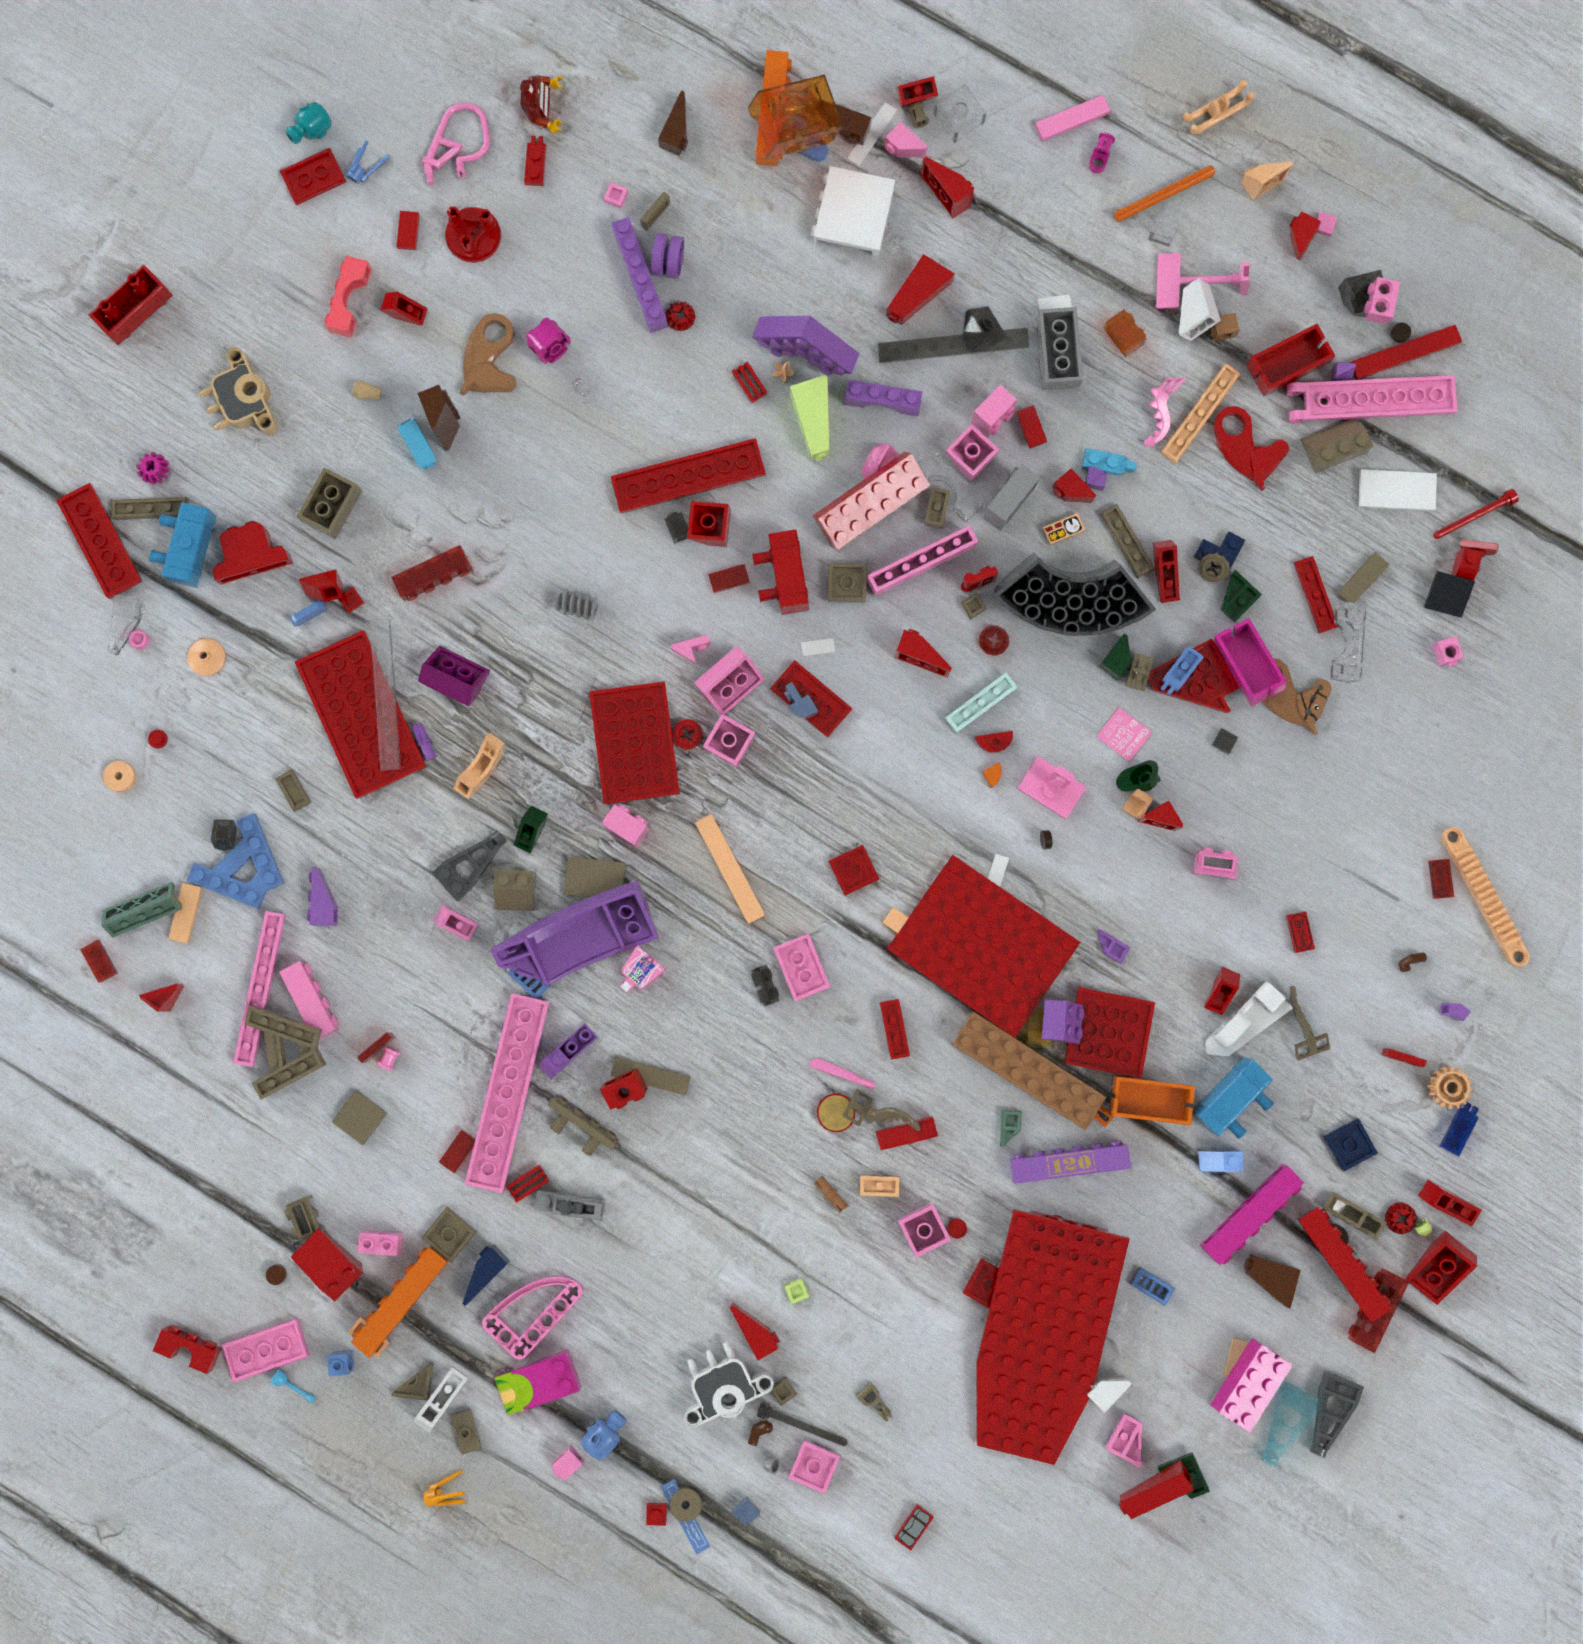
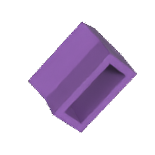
[1441,1003,1471,1021]

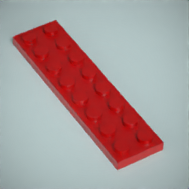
[610,438,766,514]

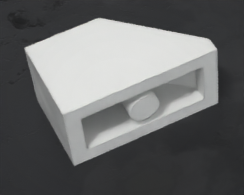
[1087,1377,1132,1413]

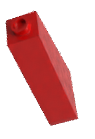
[886,254,955,325]
[1119,1460,1194,1519]

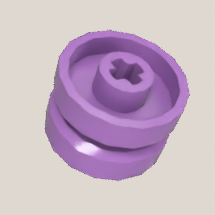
[651,233,684,279]

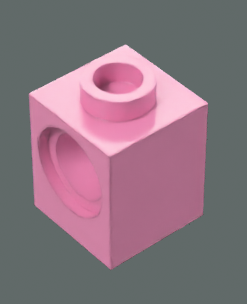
[1432,636,1464,668]
[552,1445,584,1481]

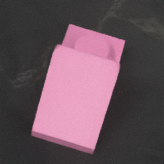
[671,635,710,665]

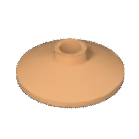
[187,638,226,676]

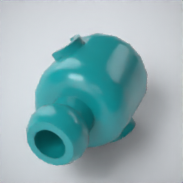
[285,102,331,144]

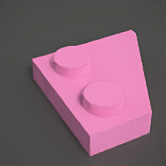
[1105,1412,1142,1468]

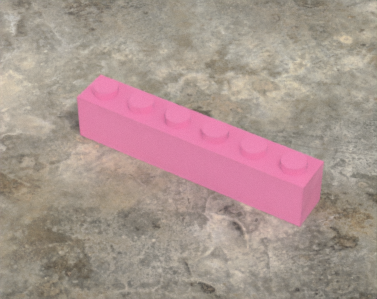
[867,525,978,597]

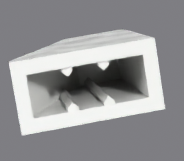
[1179,278,1221,341]

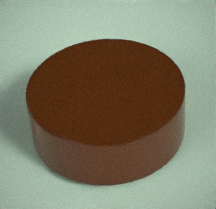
[266,1264,287,1285]

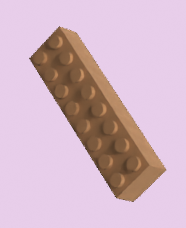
[951,1012,1106,1130]

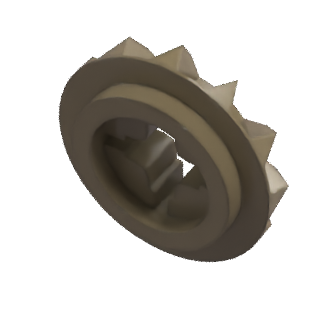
[1199,553,1230,582]

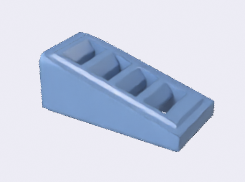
[508,970,550,999]
[1130,1267,1175,1306]

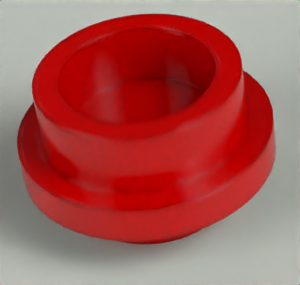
[148,730,168,749]

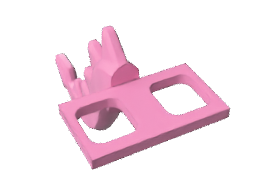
[1143,378,1186,447]

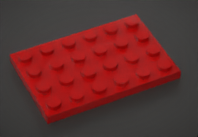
[589,681,680,805]

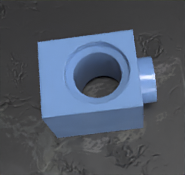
[327,1350,354,1376]

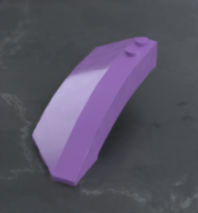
[490,880,659,986]

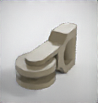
[856,1382,893,1422]

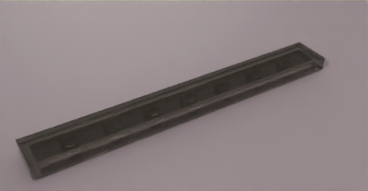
[878,328,1029,363]

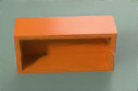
[1109,1076,1195,1125]

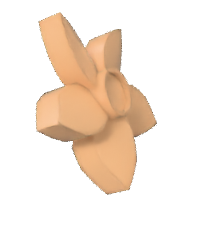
[772,361,795,383]

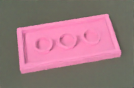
[222,1318,310,1383]

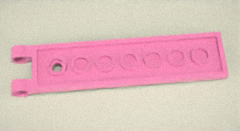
[1286,375,1458,424]

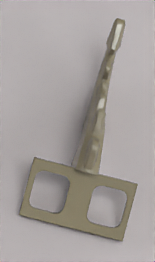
[1289,986,1330,1061]
[843,1089,921,1131]

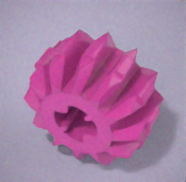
[136,452,170,485]

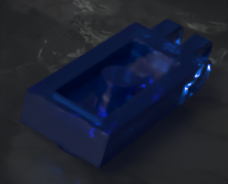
[1439,1102,1478,1156]

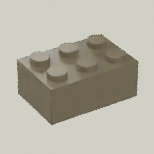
[297,468,362,539]

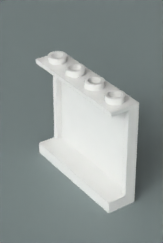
[811,166,895,258]

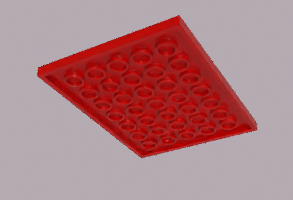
[887,855,1081,1038]

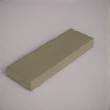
[1337,552,1390,607]

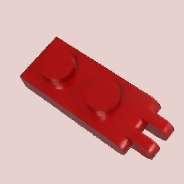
[524,136,546,186]

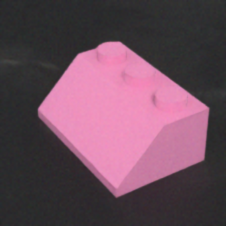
[694,646,765,715]

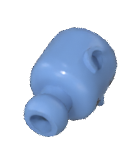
[581,1410,627,1461]

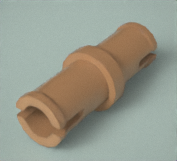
[813,1175,848,1213]

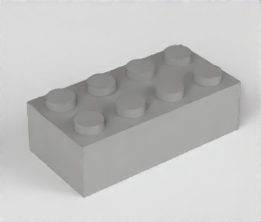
[1036,307,1083,390]

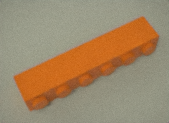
[756,50,792,166]
[351,1246,449,1358]

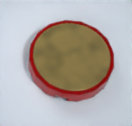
[817,1093,855,1132]

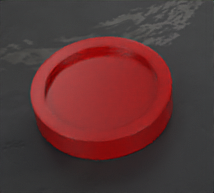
[947,1218,967,1239]

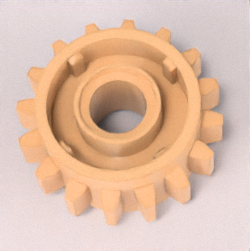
[1427,1066,1473,1109]

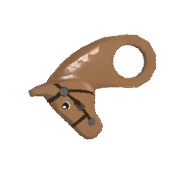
[1262,658,1332,735]

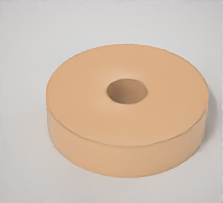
[103,761,136,792]

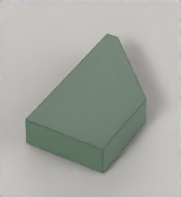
[1000,1110,1022,1147]

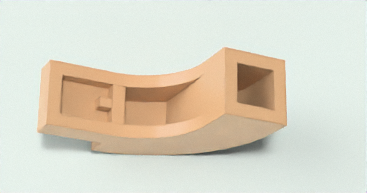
[453,732,505,800]

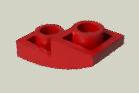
[1016,405,1047,449]

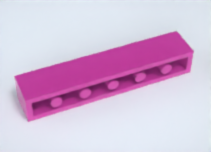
[1199,1164,1304,1265]

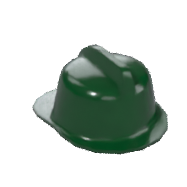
[1116,760,1161,792]

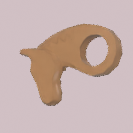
[460,313,516,396]

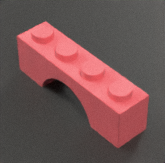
[325,256,372,338]

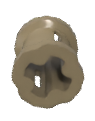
[908,102,929,128]

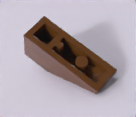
[658,90,688,156]
[818,98,872,145]

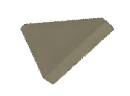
[391,1362,434,1401]

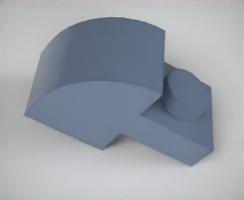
[784,682,818,718]

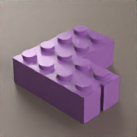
[752,315,860,376]

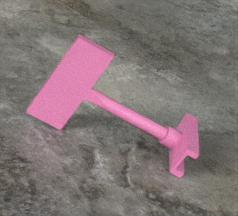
[1156,253,1250,309]

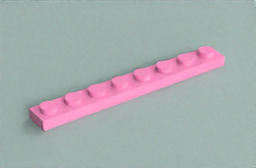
[233,911,286,1067]

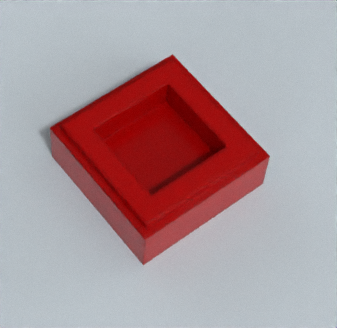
[339,587,365,614]

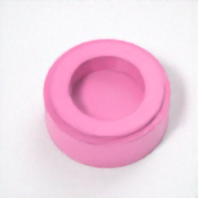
[129,630,150,650]

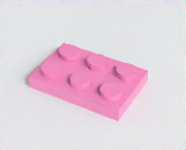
[773,933,830,1001]

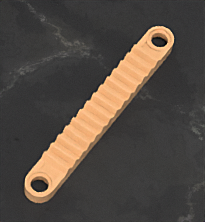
[1441,827,1530,967]

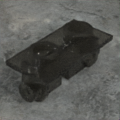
[751,965,779,1006]

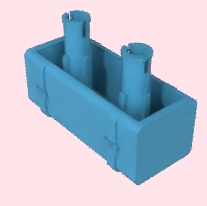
[149,502,216,588]
[1192,1057,1274,1139]

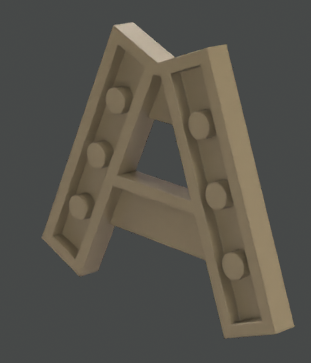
[244,1005,327,1100]

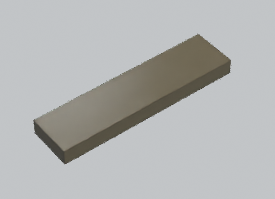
[111,497,189,520]
[1100,504,1155,579]
[611,1057,691,1096]

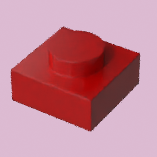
[646,1503,667,1526]

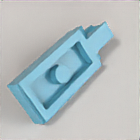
[1082,448,1137,476]

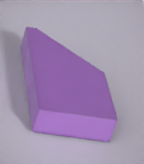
[1097,929,1131,964]

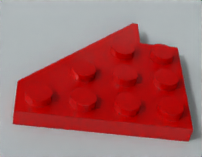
[1148,638,1240,713]

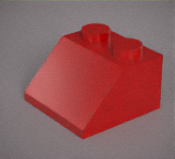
[687,501,731,547]

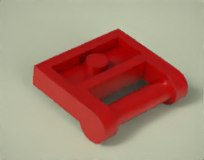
[961,566,998,593]

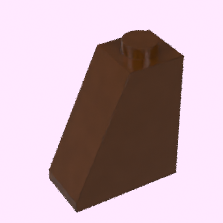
[1244,1254,1301,1309]

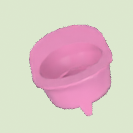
[862,444,898,479]

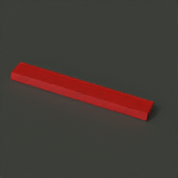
[1350,324,1462,380]

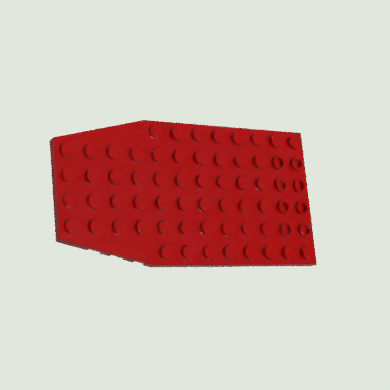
[976,1209,1130,1465]

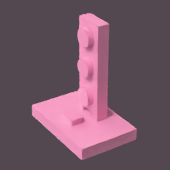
[1017,756,1086,820]

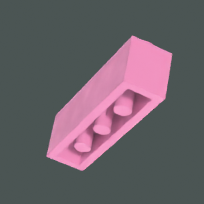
[279,961,339,1039]

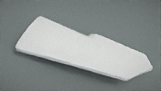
[1205,982,1293,1057]

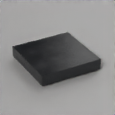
[1423,571,1475,618]

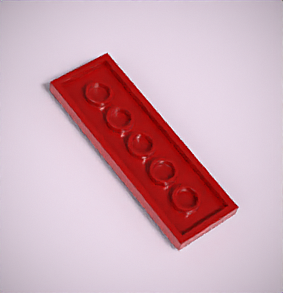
[56,483,143,599]

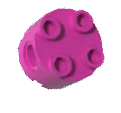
[526,317,571,364]

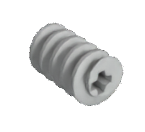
[556,589,598,622]

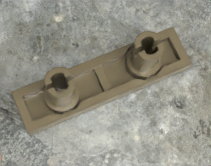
[548,1095,619,1156]

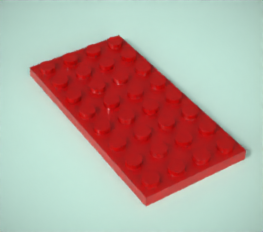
[295,630,427,799]

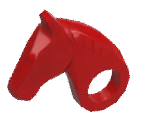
[1213,406,1289,491]

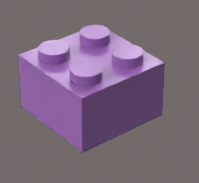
[1042,1000,1084,1044]

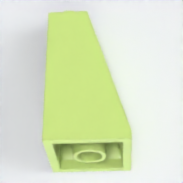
[790,375,829,461]

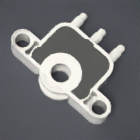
[684,1341,774,1428]

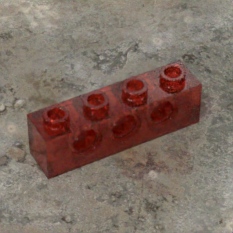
[1348,1268,1409,1353]

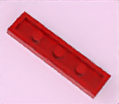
[1294,556,1339,634]

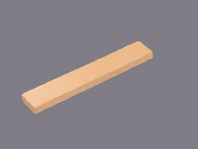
[1160,363,1241,464]
[695,814,765,924]

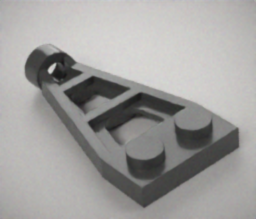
[432,830,507,901]
[1310,1371,1364,1458]

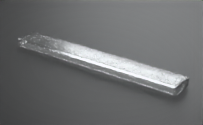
[370,618,401,771]

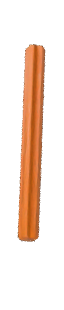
[1114,165,1215,222]

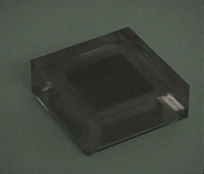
[1211,728,1238,754]

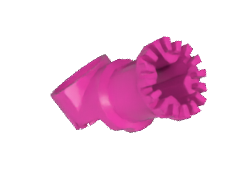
[1089,132,1115,174]

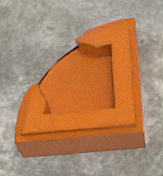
[982,762,1002,788]

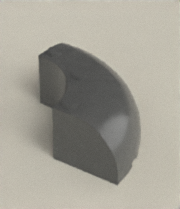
[993,553,1156,636]

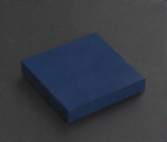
[1323,1118,1378,1172]

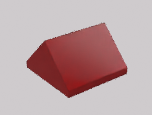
[1138,801,1183,831]

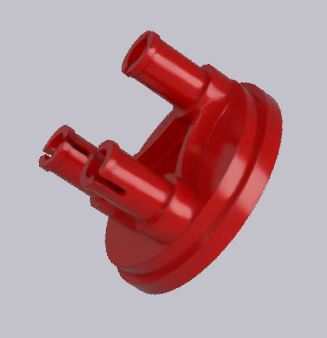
[445,206,501,263]

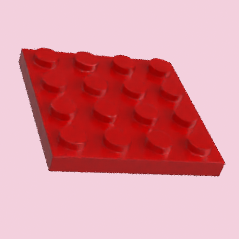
[1064,987,1155,1079]

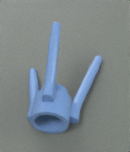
[346,141,390,184]

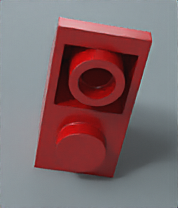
[299,569,343,602]

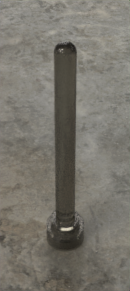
[756,1401,848,1446]

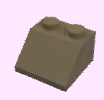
[493,870,536,911]

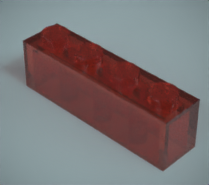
[391,545,473,601]

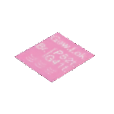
[1096,707,1152,762]

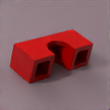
[153,1325,222,1374]

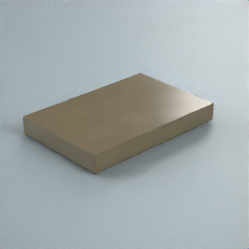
[564,857,626,898]

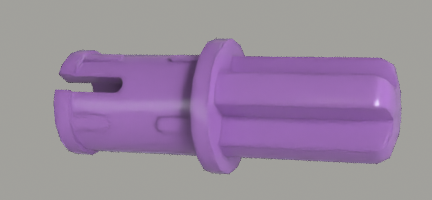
[412,723,437,761]

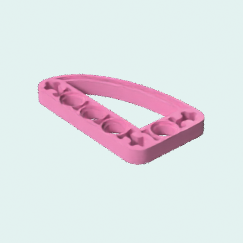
[482,1276,583,1360]

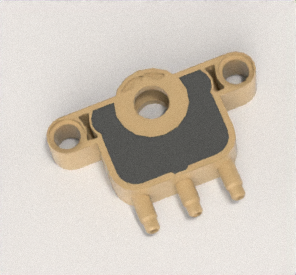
[198,347,278,435]

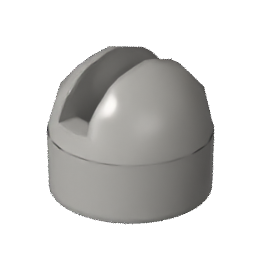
[763,1456,780,1474]

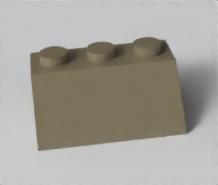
[1300,419,1374,473]

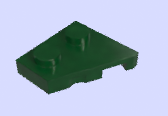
[1221,570,1262,623]
[1157,1452,1210,1499]

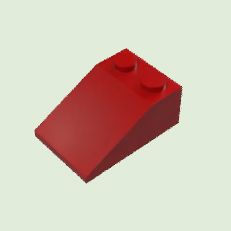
[921,157,974,219]
[894,629,952,678]
[291,1228,363,1302]
[1405,1231,1477,1305]

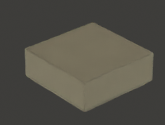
[961,593,987,620]
[771,1377,797,1406]

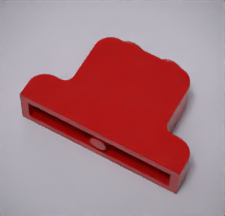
[213,521,293,585]

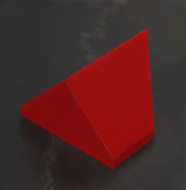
[139,984,184,1012]

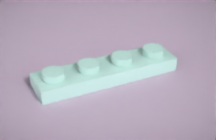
[945,673,1018,734]

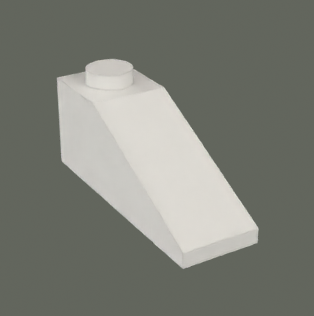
[414,1367,468,1433]

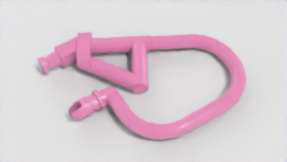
[422,103,490,185]

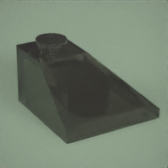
[963,306,1007,354]

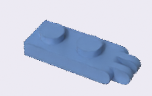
[1160,645,1204,696]

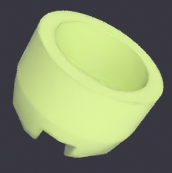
[1414,1219,1432,1237]

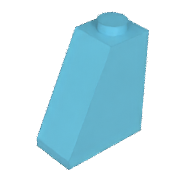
[397,417,437,470]

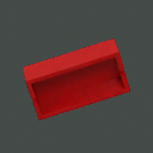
[1246,323,1335,397]

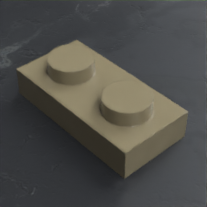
[924,487,950,528]

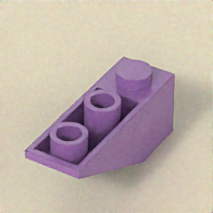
[307,867,338,926]
[539,1023,598,1080]

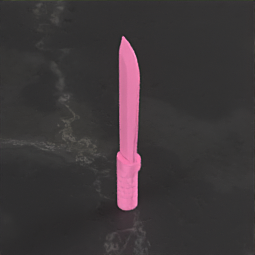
[808,1058,876,1089]

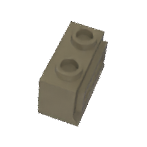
[285,1195,326,1242]

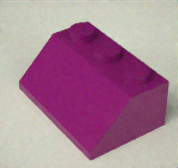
[418,646,490,706]

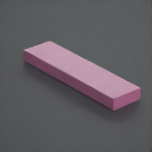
[1035,95,1110,142]

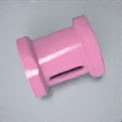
[377,1046,401,1071]

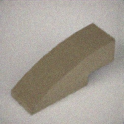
[1324,1191,1387,1241]

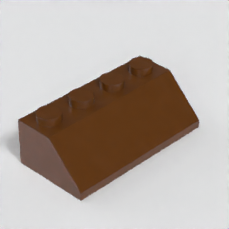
[417,385,461,451]

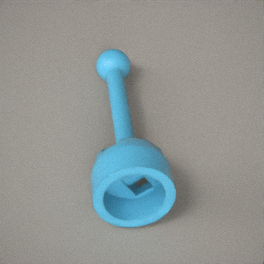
[270,1368,315,1403]

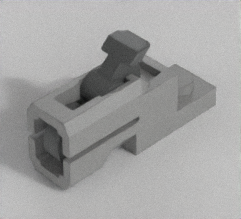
[534,1190,605,1221]

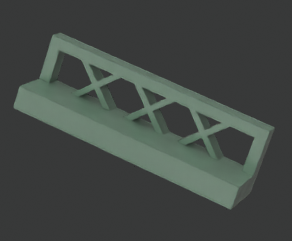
[101,882,182,938]

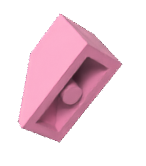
[885,122,928,158]
[429,903,478,941]

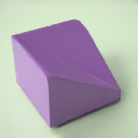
[1331,362,1356,381]
[1085,466,1107,491]

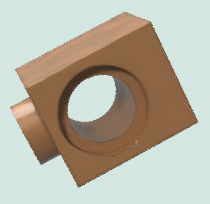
[1208,313,1240,342]

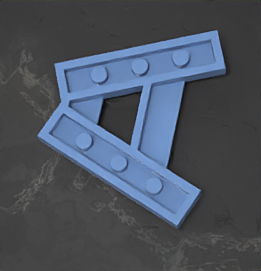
[187,813,285,909]

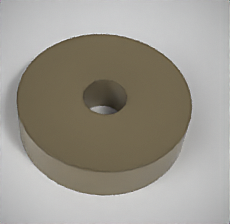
[670,1487,702,1522]

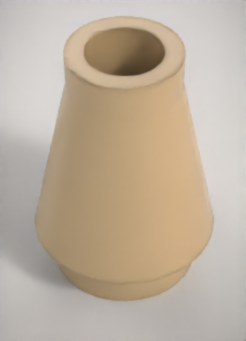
[352,380,381,400]

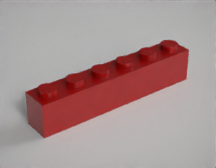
[1297,1207,1392,1323]

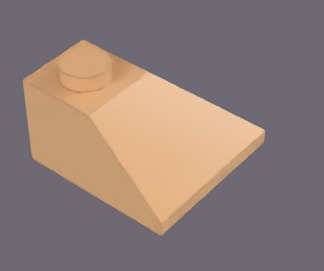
[1241,161,1293,200]

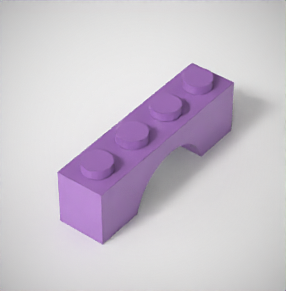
[845,380,923,416]

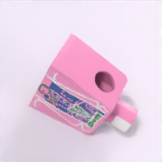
[620,945,666,993]

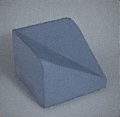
[732,1496,760,1526]

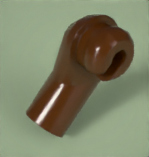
[1398,952,1427,972]
[748,1421,773,1446]

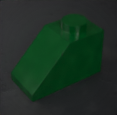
[1099,633,1131,680]
[514,806,548,853]

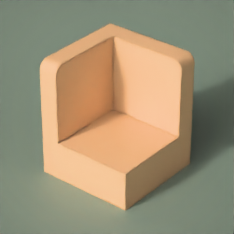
[1123,789,1154,819]

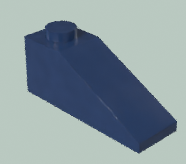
[462,1245,510,1306]

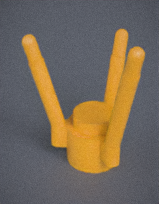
[424,1470,465,1507]

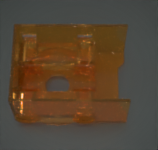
[748,74,844,159]

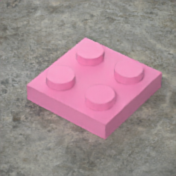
[788,1439,840,1494]

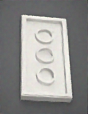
[1358,469,1437,512]

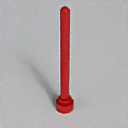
[1433,489,1519,539]

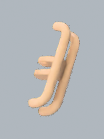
[1182,80,1255,135]

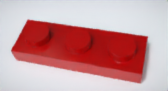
[880,999,910,1060]

